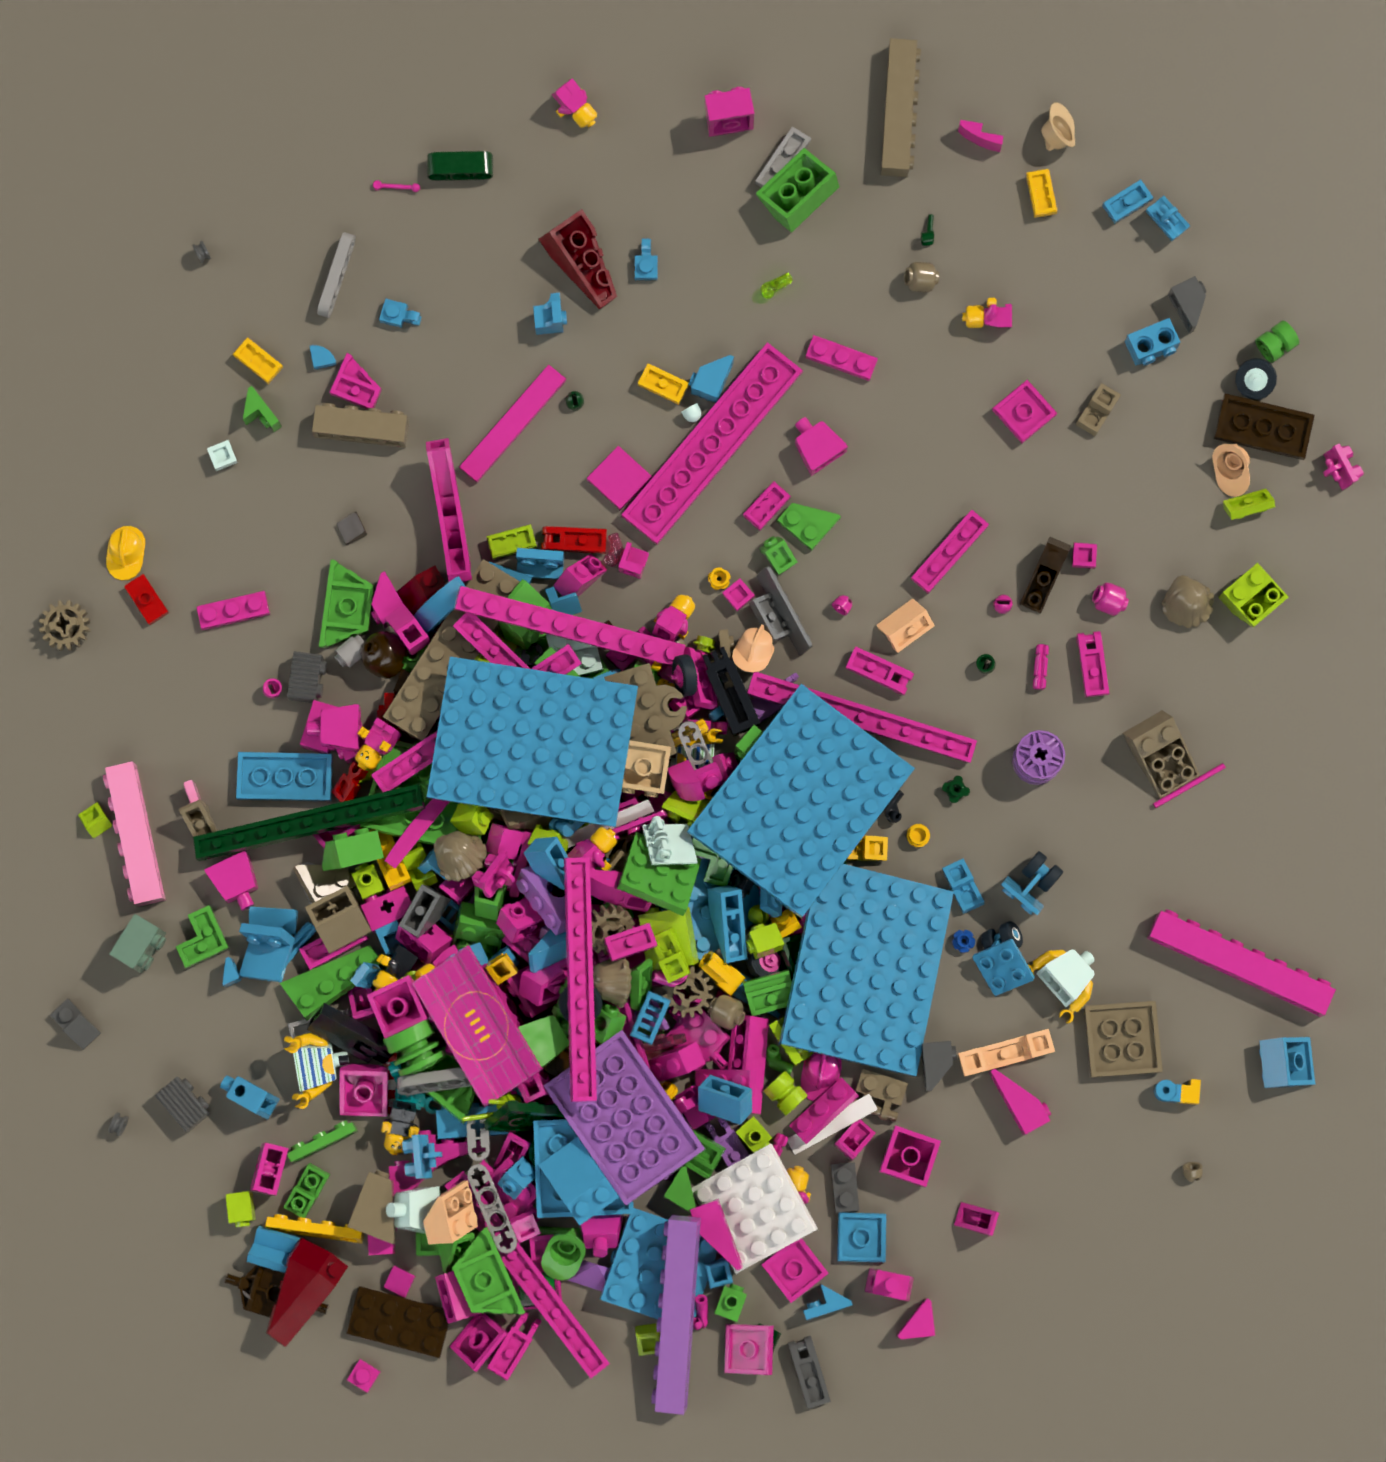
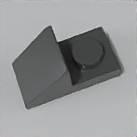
[50,998,101,1050]

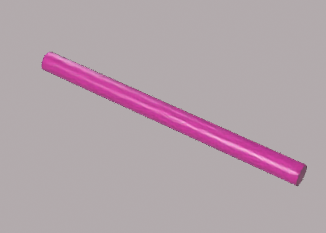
[1153,763,1226,808]

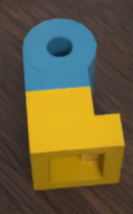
[486,946,519,985]
[1154,1079,1201,1105]

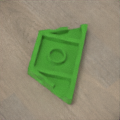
[319,559,375,648]
[401,1046,476,1124]
[452,1227,525,1314]

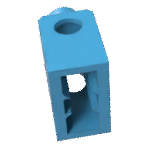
[220,1075,280,1119]

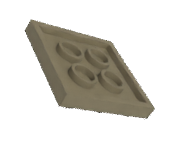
[1084,1001,1163,1078]

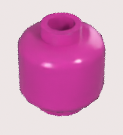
[1092,582,1129,616]

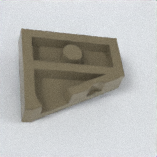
[293,865,357,903]

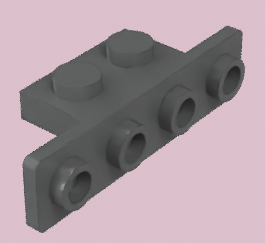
[749,566,813,655]

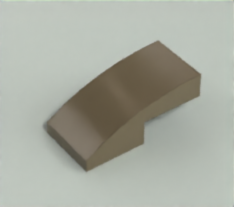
[1076,383,1121,436]

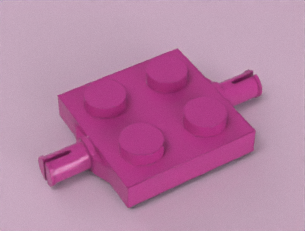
[665,1004,731,1071]
[479,1157,541,1224]

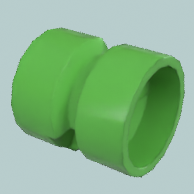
[1255,320,1300,363]

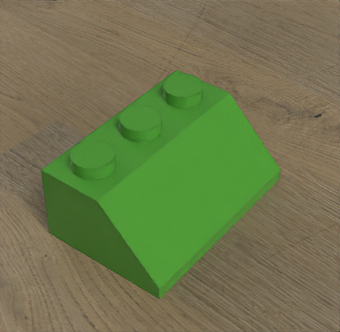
[756,148,840,233]

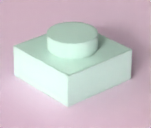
[207,440,238,471]

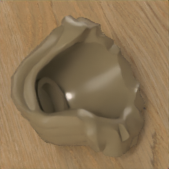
[1161,575,1214,628]
[434,831,487,881]
[593,958,632,1008]

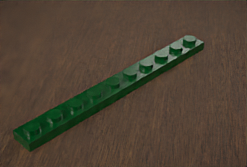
[193,784,425,861]

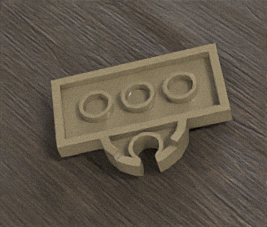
[604,663,687,755]

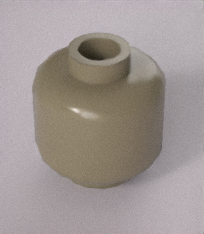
[904,262,939,292]
[708,995,745,1030]

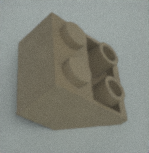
[305,885,372,954]

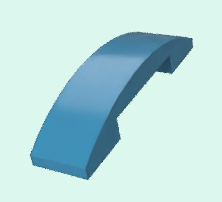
[414,576,466,638]

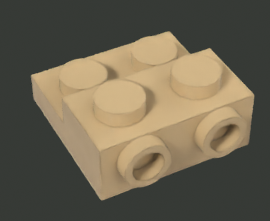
[621,741,671,798]

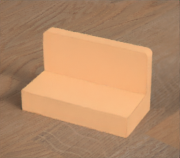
[877,599,935,653]

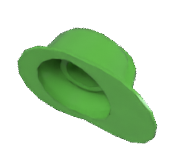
[541,1227,586,1280]

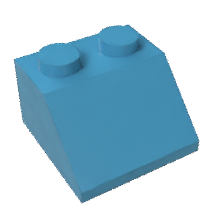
[1259,1037,1316,1088]

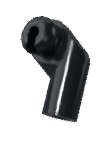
[884,790,904,823]

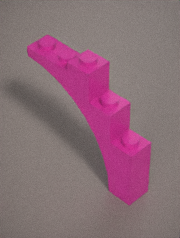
[426,438,472,583]
[368,1130,486,1255]

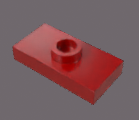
[124,574,169,625]

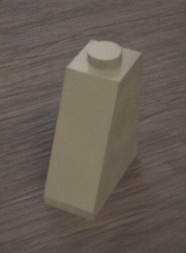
[347,1169,396,1244]

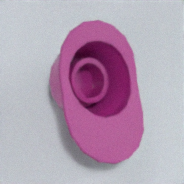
[801,1053,842,1102]

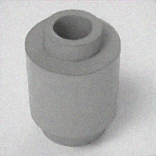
[334,634,365,668]

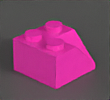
[705,87,754,137]
[879,1125,941,1188]

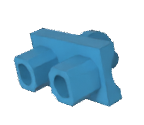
[1146,195,1190,241]
[402,1134,443,1179]

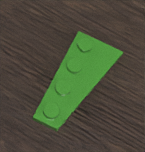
[280,945,384,1021]

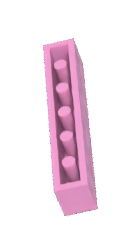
[103,761,166,907]

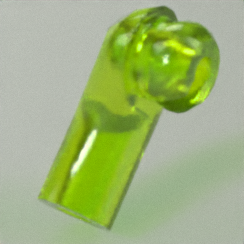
[761,273,793,299]

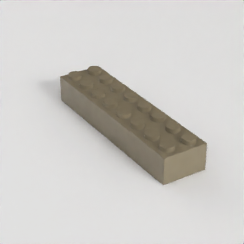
[383,559,520,742]

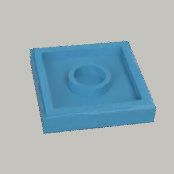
[837,1213,886,1262]

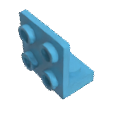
[239,923,295,982]

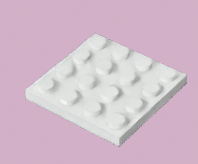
[692,1143,818,1274]

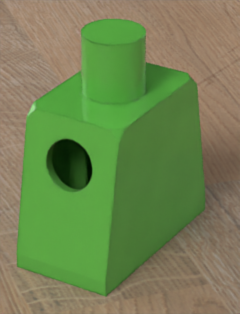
[518,1015,569,1068]

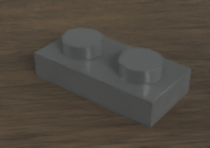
[831,1162,859,1213]

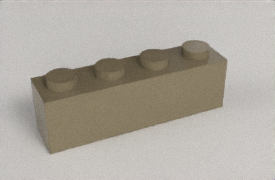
[312,403,409,448]

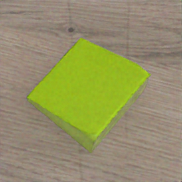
[78,802,112,838]
[635,1323,660,1356]

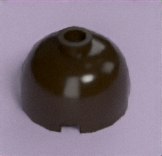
[361,631,408,679]

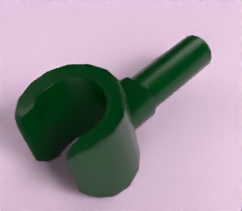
[921,214,934,246]

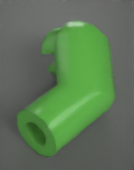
[766,1044,794,1075]

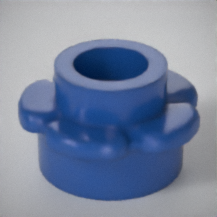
[952,930,975,953]

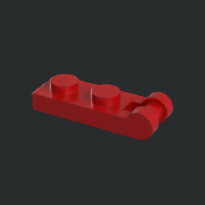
[541,526,607,554]

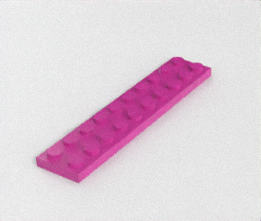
[621,342,803,545]

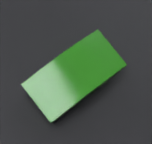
[283,1163,331,1218]

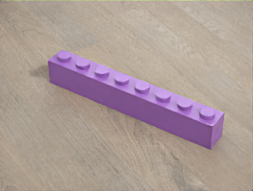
[652,1215,701,1415]

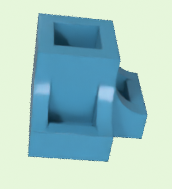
[533,293,567,335]

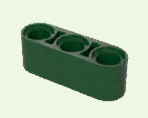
[427,151,493,181]

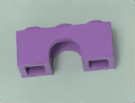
[516,866,566,936]

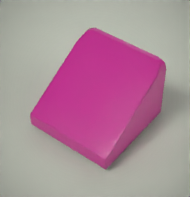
[384,1265,416,1298]

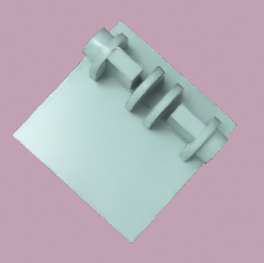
[642,816,698,865]

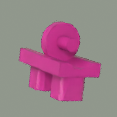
[1323,443,1364,490]
[472,850,515,898]

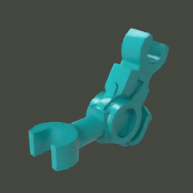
[388,1061,437,1114]

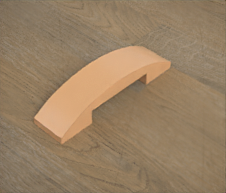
[958,1029,1055,1077]

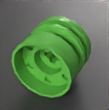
[383,1019,445,1077]

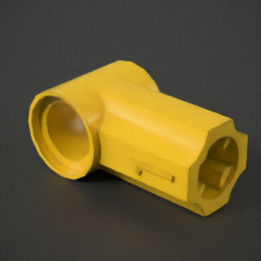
[698,951,746,997]

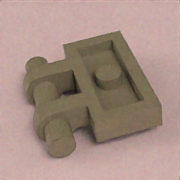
[852,1069,908,1122]

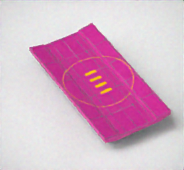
[411,945,543,1107]

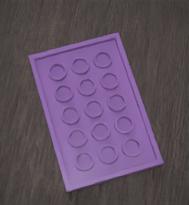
[543,1030,706,1206]

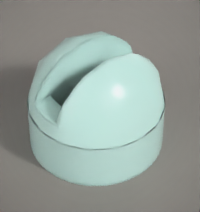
[681,403,701,422]

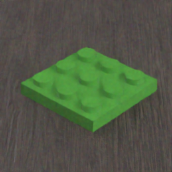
[617,832,701,916]

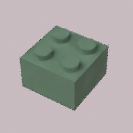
[109,914,166,973]

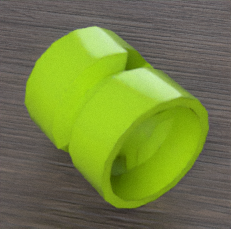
[763,1071,808,1116]

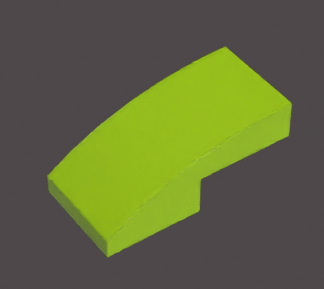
[654,927,690,984]

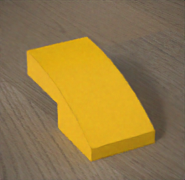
[846,835,888,861]

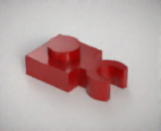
[331,761,368,802]

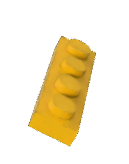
[266,1214,364,1244]

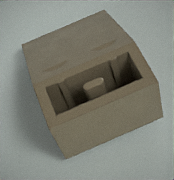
[1123,710,1200,799]

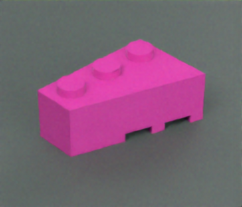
[518,948,595,1006]

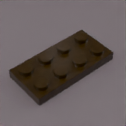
[1214,393,1315,460]
[346,1286,449,1358]

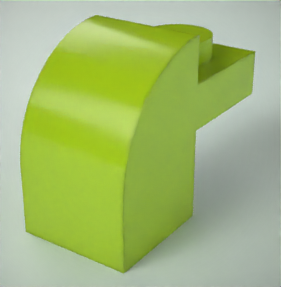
[403,842,438,891]

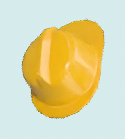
[106,526,145,580]

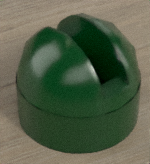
[566,391,584,411]
[976,654,996,674]

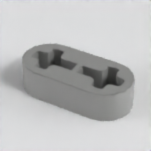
[467,1118,490,1161]

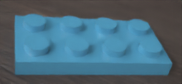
[236,752,333,802]

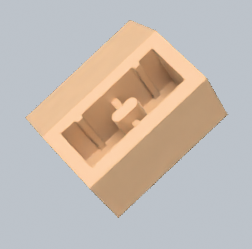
[423,1180,478,1244]

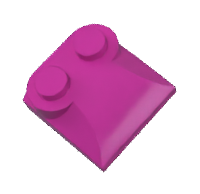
[340,1064,389,1117]

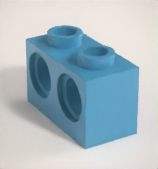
[1124,318,1181,366]

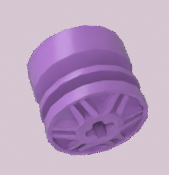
[1012,730,1065,785]

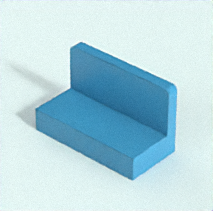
[246,1226,300,1273]

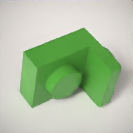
[759,536,798,575]

